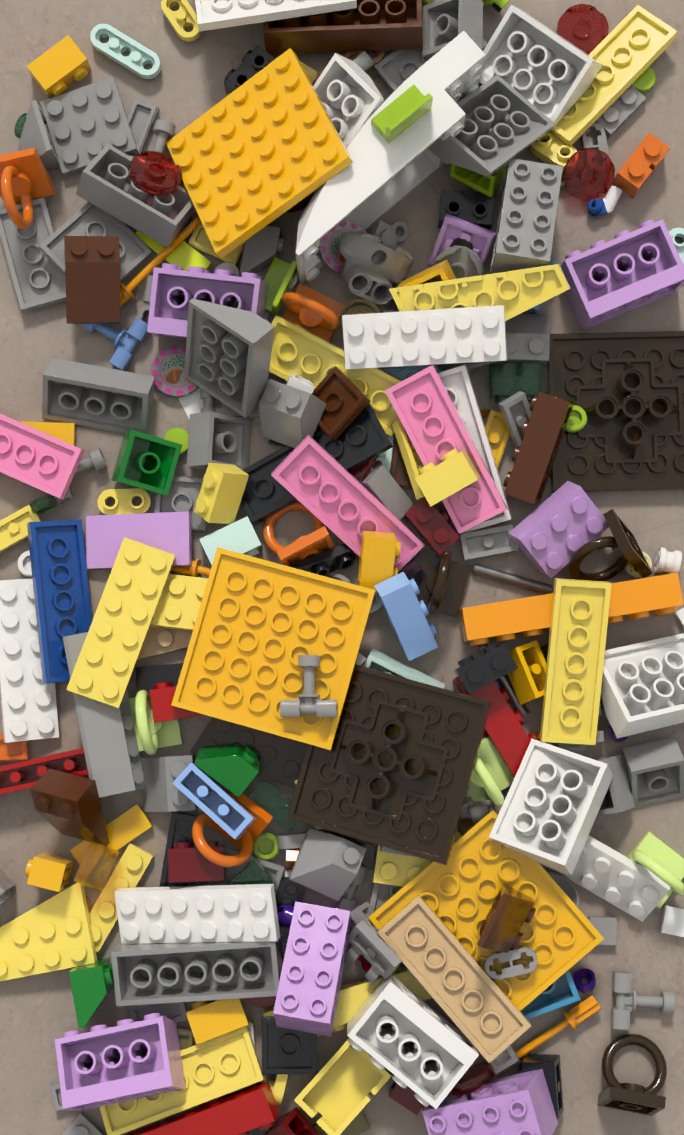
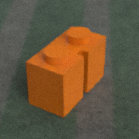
[612,132,670,198]

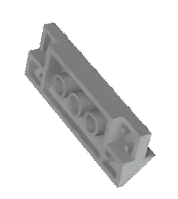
[62,632,146,798]

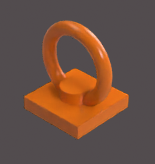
[0,147,56,230]
[282,283,347,342]
[263,501,334,566]
[192,788,273,867]

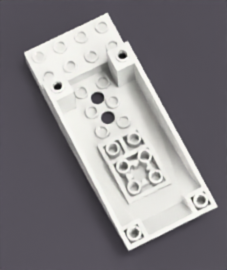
[296,31,486,284]

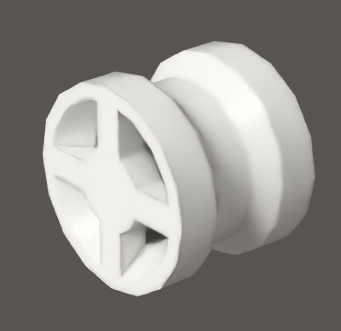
[654,547,682,574]

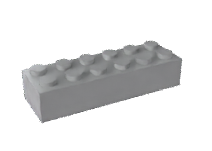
[111,938,283,1007]

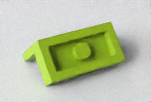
[371,85,433,143]
[264,257,298,316]

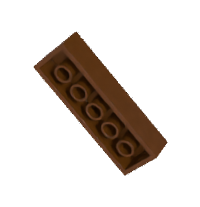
[263,0,423,54]

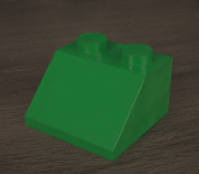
[111,429,182,496]
[194,742,260,797]
[69,957,114,1028]

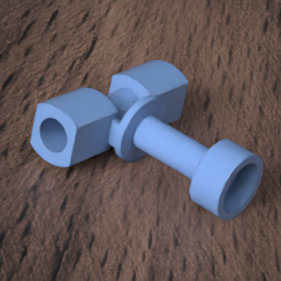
[82,317,148,371]

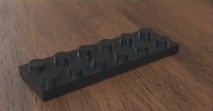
[241,403,393,525]

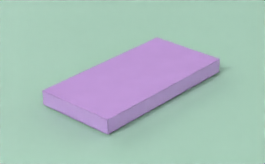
[86,511,192,570]

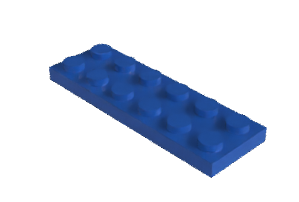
[27,519,92,684]

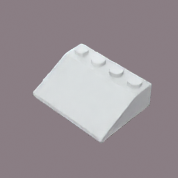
[480,5,603,131]
[313,53,384,147]
[601,633,684,738]
[489,739,613,876]

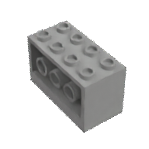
[489,158,563,274]

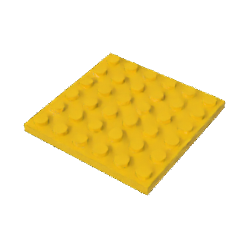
[166,48,353,258]
[171,547,376,750]
[368,809,604,1011]

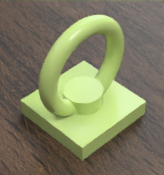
[129,690,183,755]
[466,735,514,807]
[627,831,684,908]

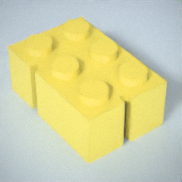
[294,1038,393,1135]

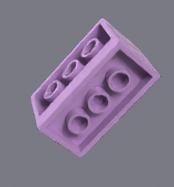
[561,219,684,331]
[147,263,268,338]
[273,901,352,1037]
[55,1013,186,1111]
[422,1069,558,1135]

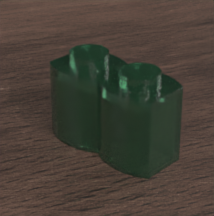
[488,363,543,404]
[249,780,299,830]

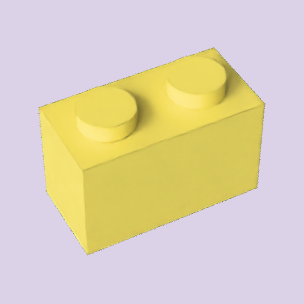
[414,448,481,507]
[194,463,249,524]

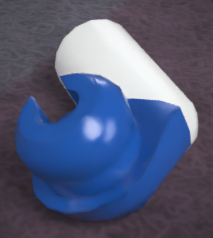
[587,185,623,217]

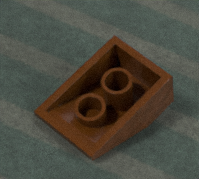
[64,236,121,324]
[30,769,110,846]
[477,883,536,953]

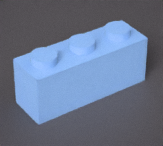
[374,572,438,661]
[173,762,256,840]

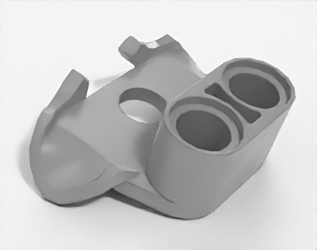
[340,231,415,305]

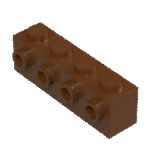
[503,391,575,504]

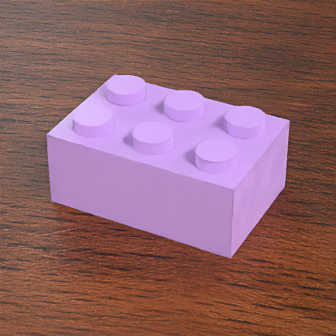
[508,481,609,579]

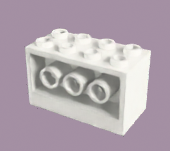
[347,975,479,1109]

